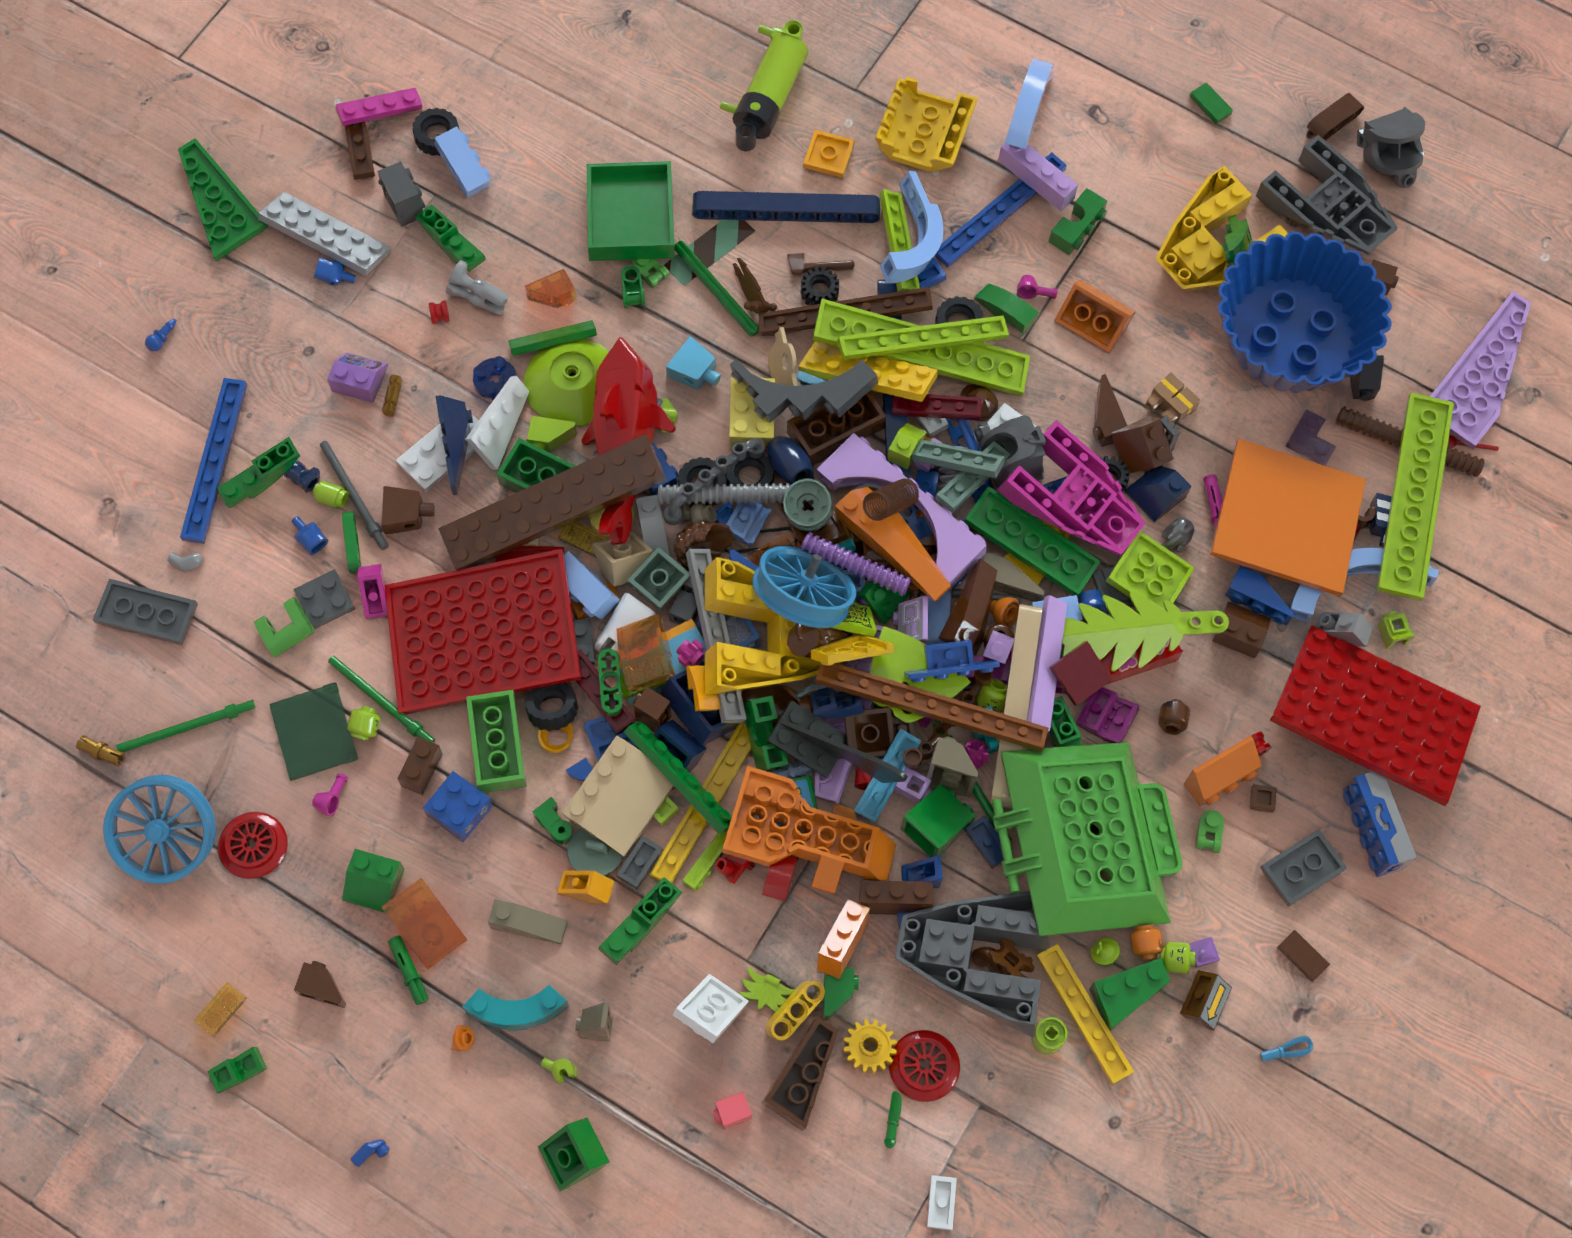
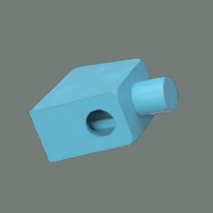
[666,336,721,389]

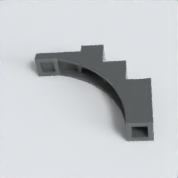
[730,359,879,423]

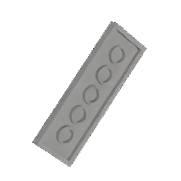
[258,192,391,276]

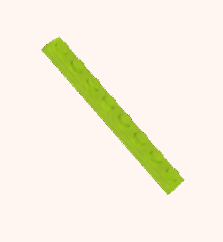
[837,315,1009,360]

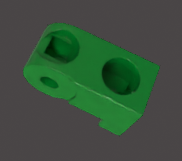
[532,797,573,845]

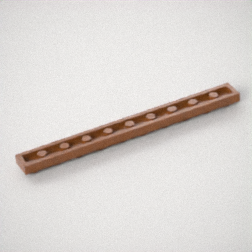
[815,663,1049,752]

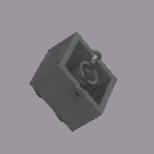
[377,161,425,227]

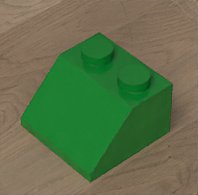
[342,849,404,914]
[538,1117,610,1191]

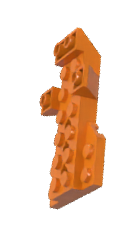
[722,766,896,895]

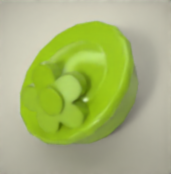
[1091,938,1120,966]

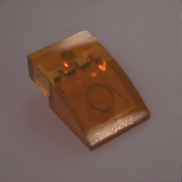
[616,613,675,692]
[382,878,467,970]

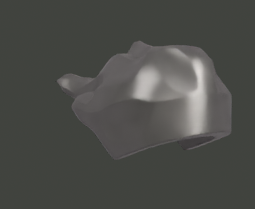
[1161,518,1195,552]

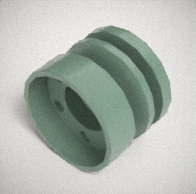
[783,478,833,532]

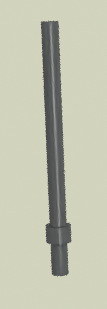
[320,441,389,550]

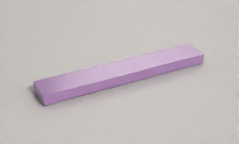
[1027,595,1067,732]

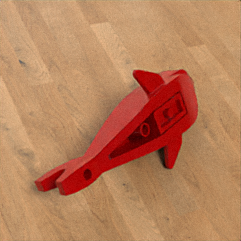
[581,337,676,545]

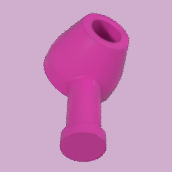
[1017,275,1057,299]
[312,773,348,816]

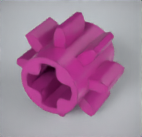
[676,639,705,668]
[963,740,989,769]

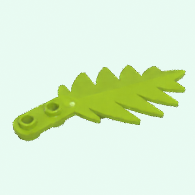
[1062,592,1229,672]

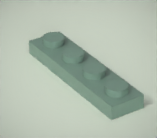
[912,439,1004,478]
[935,441,1011,513]

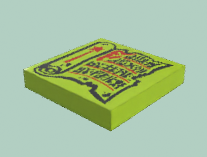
[831,603,877,637]

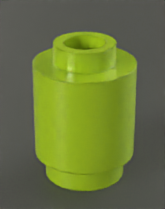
[313,480,349,508]

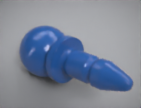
[145,319,177,351]

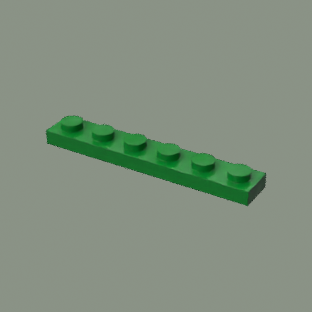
[624,721,731,835]

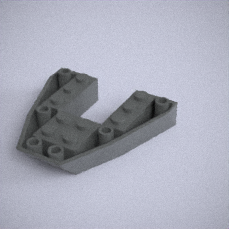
[895,891,1048,1038]

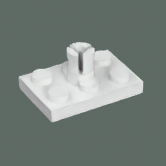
[673,974,749,1043]

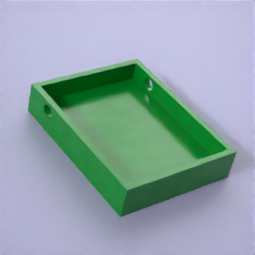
[587,161,675,261]

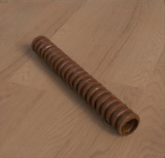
[1336,406,1485,477]

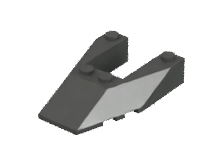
[1256,135,1398,254]

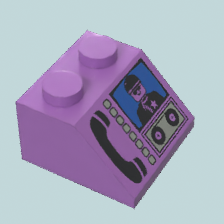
[327,352,388,403]

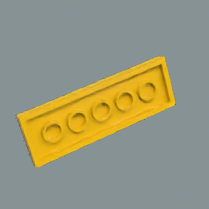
[798,342,937,402]

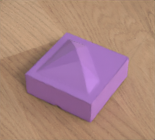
[1189,937,1220,968]

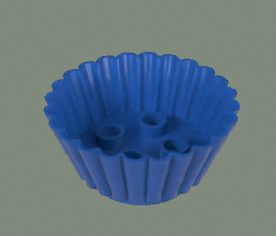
[1218,231,1392,393]

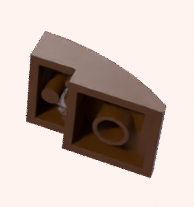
[844,706,915,757]

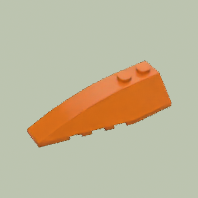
[835,487,951,602]

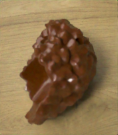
[673,521,734,568]

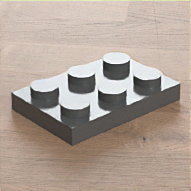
[1260,829,1347,907]

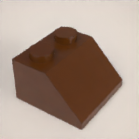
[1111,416,1174,473]
[1212,601,1271,659]

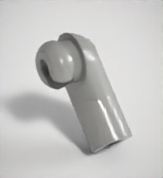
[167,552,203,572]

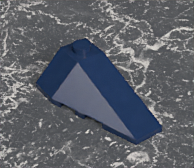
[435,395,473,495]

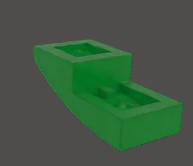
[207,1047,267,1093]

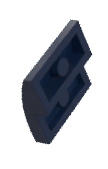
[810,687,864,718]

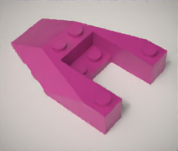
[997,420,1146,556]

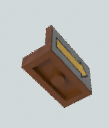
[1180,970,1232,1031]

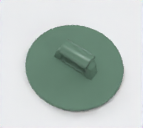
[567,828,623,876]

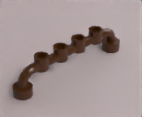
[903,670,993,769]

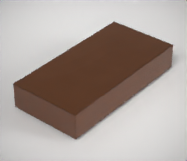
[1277,930,1330,982]

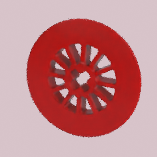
[218,812,288,879]
[889,1030,960,1102]

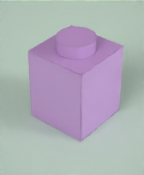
[983,630,1015,664]

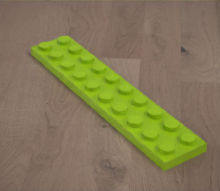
[812,299,1030,397]
[1376,392,1454,601]

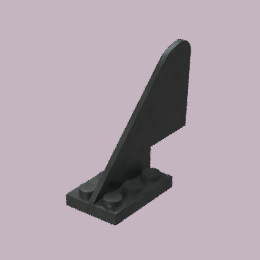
[766,701,908,783]

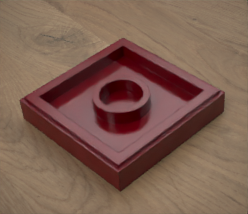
[1049,641,1112,706]

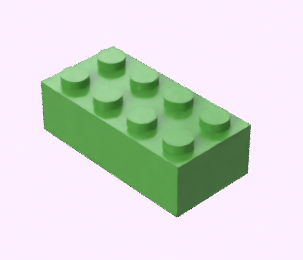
[466,690,527,793]

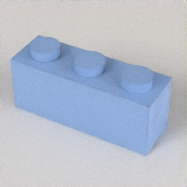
[434,126,491,198]
[564,551,620,620]

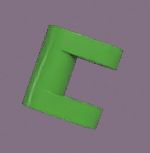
[254,597,315,657]

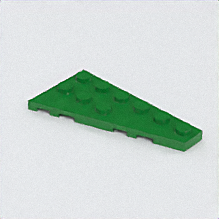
[178,138,269,262]

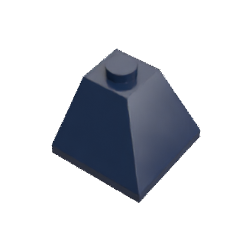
[1124,465,1191,523]

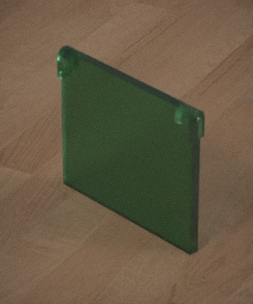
[269,682,358,781]

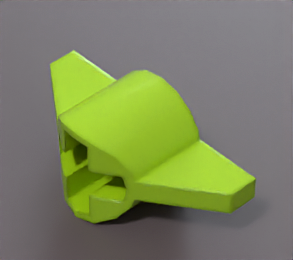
[661,398,678,433]

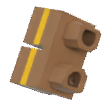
[1145,372,1200,424]

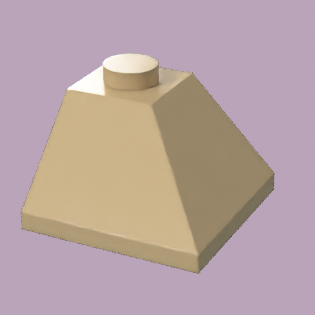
[592,532,653,587]

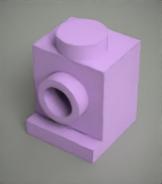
[894,767,932,804]

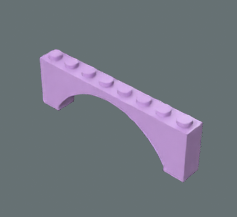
[817,433,987,591]

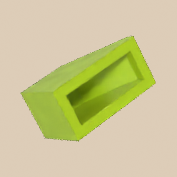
[527,416,577,452]
[887,423,927,470]

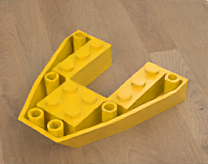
[1155,166,1288,291]
[705,557,842,696]

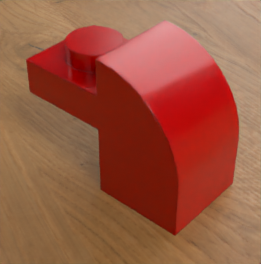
[762,855,799,902]

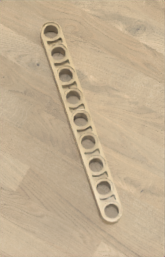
[991,605,1043,808]

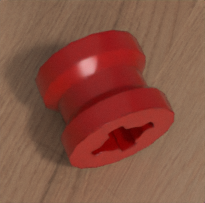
[429,300,450,324]
[1251,731,1272,756]

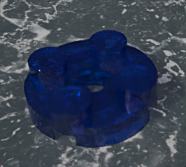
[473,356,517,400]

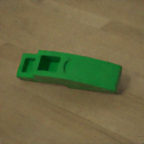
[415,204,486,272]
[1222,214,1253,265]
[217,437,300,508]
[1049,696,1089,789]
[598,877,682,965]

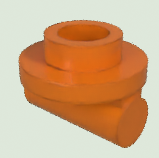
[451,1025,474,1052]

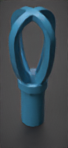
[1260,1036,1313,1062]

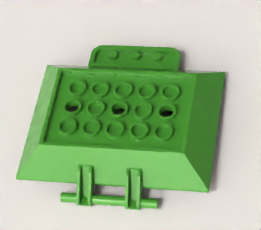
[992,742,1182,936]

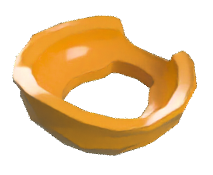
[538,723,574,753]

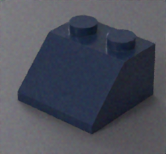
[654,719,707,790]

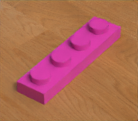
[335,88,423,126]

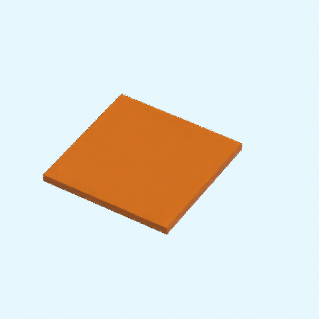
[1210,438,1366,596]

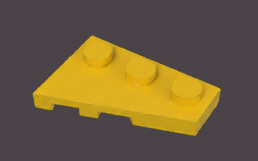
[811,634,894,666]

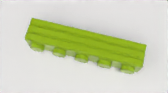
[682,831,727,892]

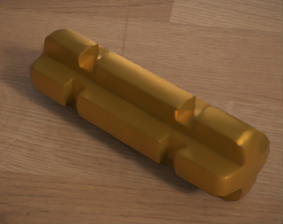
[382,375,402,416]

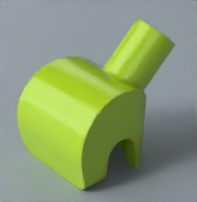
[541,1057,578,1083]

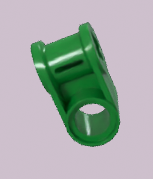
[621,265,646,309]

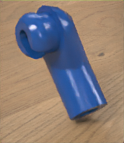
[351,1139,389,1167]

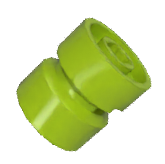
[1031,1017,1068,1055]

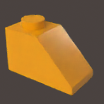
[557,871,614,904]

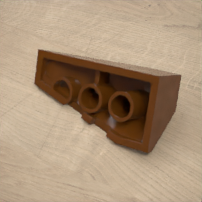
[938,559,997,656]

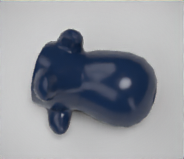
[284,460,320,493]

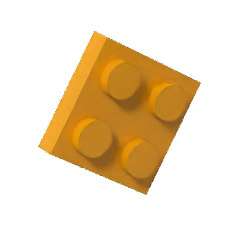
[803,130,855,178]

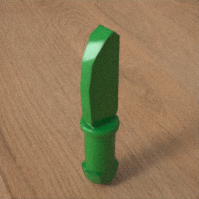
[884,1091,902,1149]

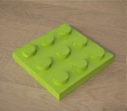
[1106,531,1195,611]

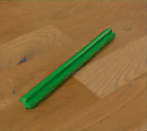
[674,240,759,337]

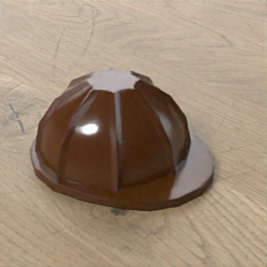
[960,384,998,421]

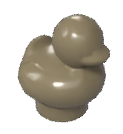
[681,502,717,523]

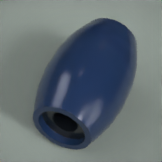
[767,435,814,485]

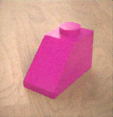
[357,564,388,619]

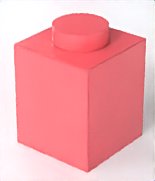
[713,1092,752,1129]

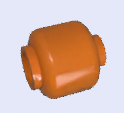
[1130,924,1164,961]

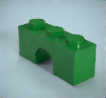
[1049,188,1108,255]
[743,696,788,770]

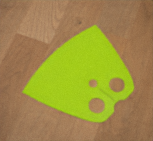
[870,626,971,723]

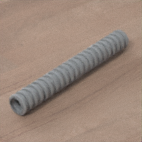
[658,483,790,505]

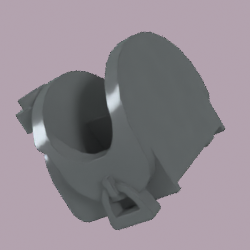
[1357,107,1425,188]
[974,415,1046,488]

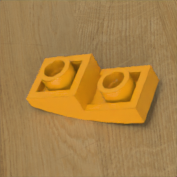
[686,666,720,711]

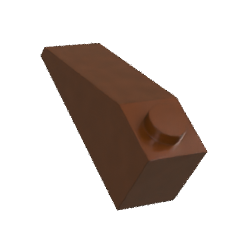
[1093,374,1128,447]

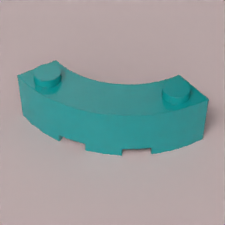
[462,985,569,1031]

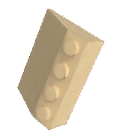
[562,736,674,857]

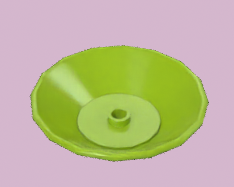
[524,339,609,426]

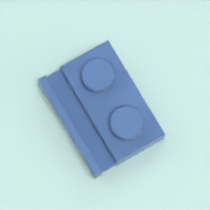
[726,501,772,547]

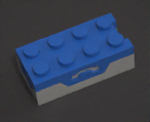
[1343,771,1417,877]

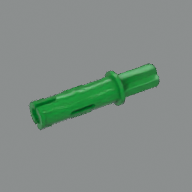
[387,935,429,1005]

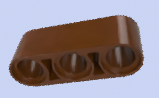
[1307,93,1364,140]

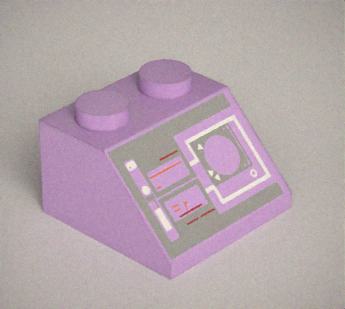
[893,596,928,644]

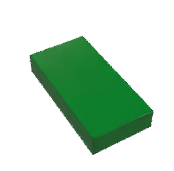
[1190,82,1233,124]

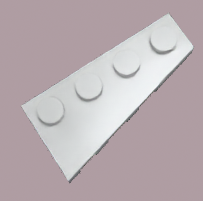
[465,376,529,470]

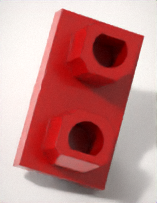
[715,854,755,884]

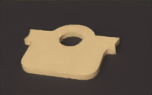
[768,327,798,386]

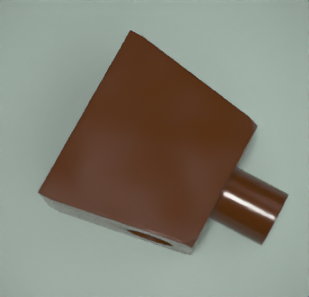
[382,486,435,534]

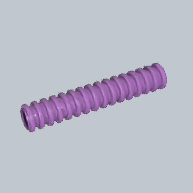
[801,532,911,596]

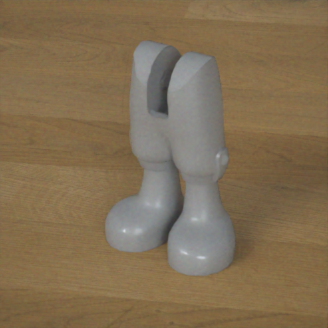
[446,260,509,315]

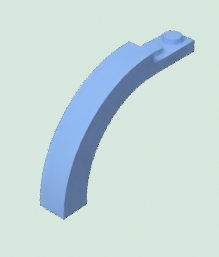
[1005,58,1054,149]
[880,171,943,283]
[1289,548,1439,623]

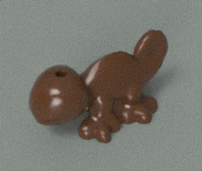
[971,938,1035,978]

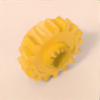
[843,1019,897,1074]

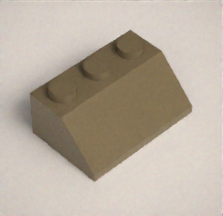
[927,737,978,798]

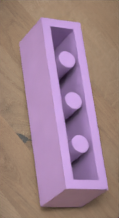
[998,143,1078,211]

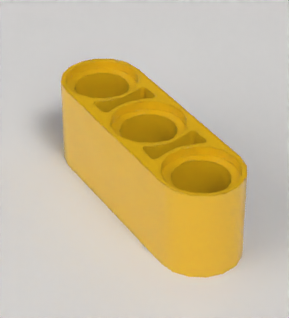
[765,980,825,1041]

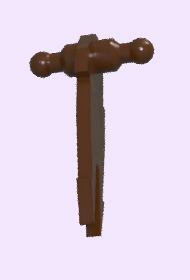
[733,258,777,314]

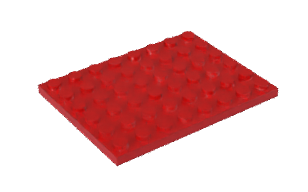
[384,549,582,715]
[1270,625,1481,806]

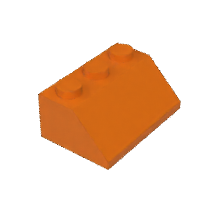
[1054,280,1136,353]
[1184,735,1262,807]

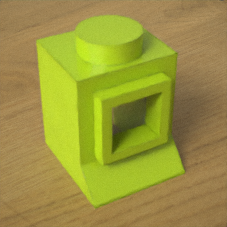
[1378,611,1415,649]

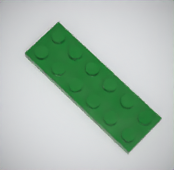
[964,486,1101,597]

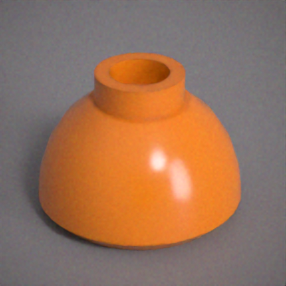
[990,597,1020,627]

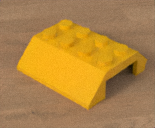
[874,76,978,172]

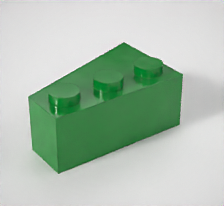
[1089,958,1170,1031]

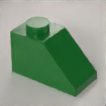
[823,968,859,1020]

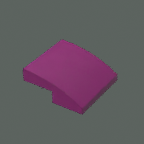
[1076,687,1140,743]

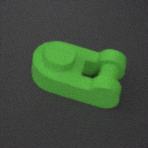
[633,259,670,288]
[1195,810,1224,853]

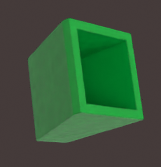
[900,784,975,857]

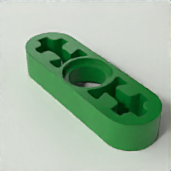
[342,511,362,574]
[598,649,623,716]

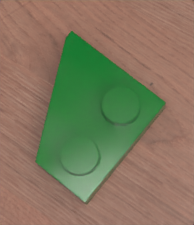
[859,580,910,624]

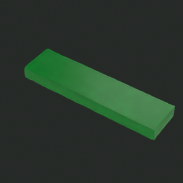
[508,320,597,356]

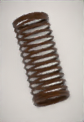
[863,478,919,521]

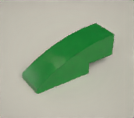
[974,283,1039,334]

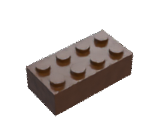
[787,391,886,465]

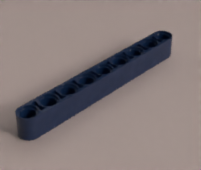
[692,191,880,223]

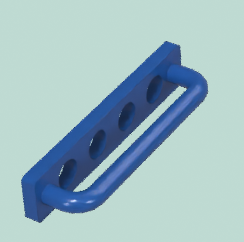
[946,419,995,503]

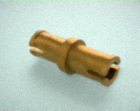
[76,735,125,767]

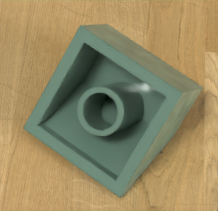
[628,547,691,609]

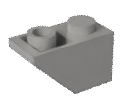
[1316,612,1373,647]

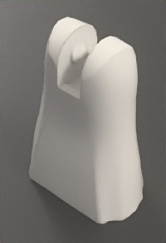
[594,593,660,661]

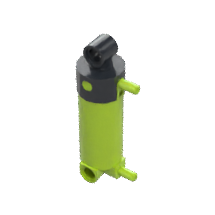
[720,20,808,152]

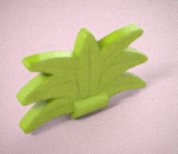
[739,967,794,1012]

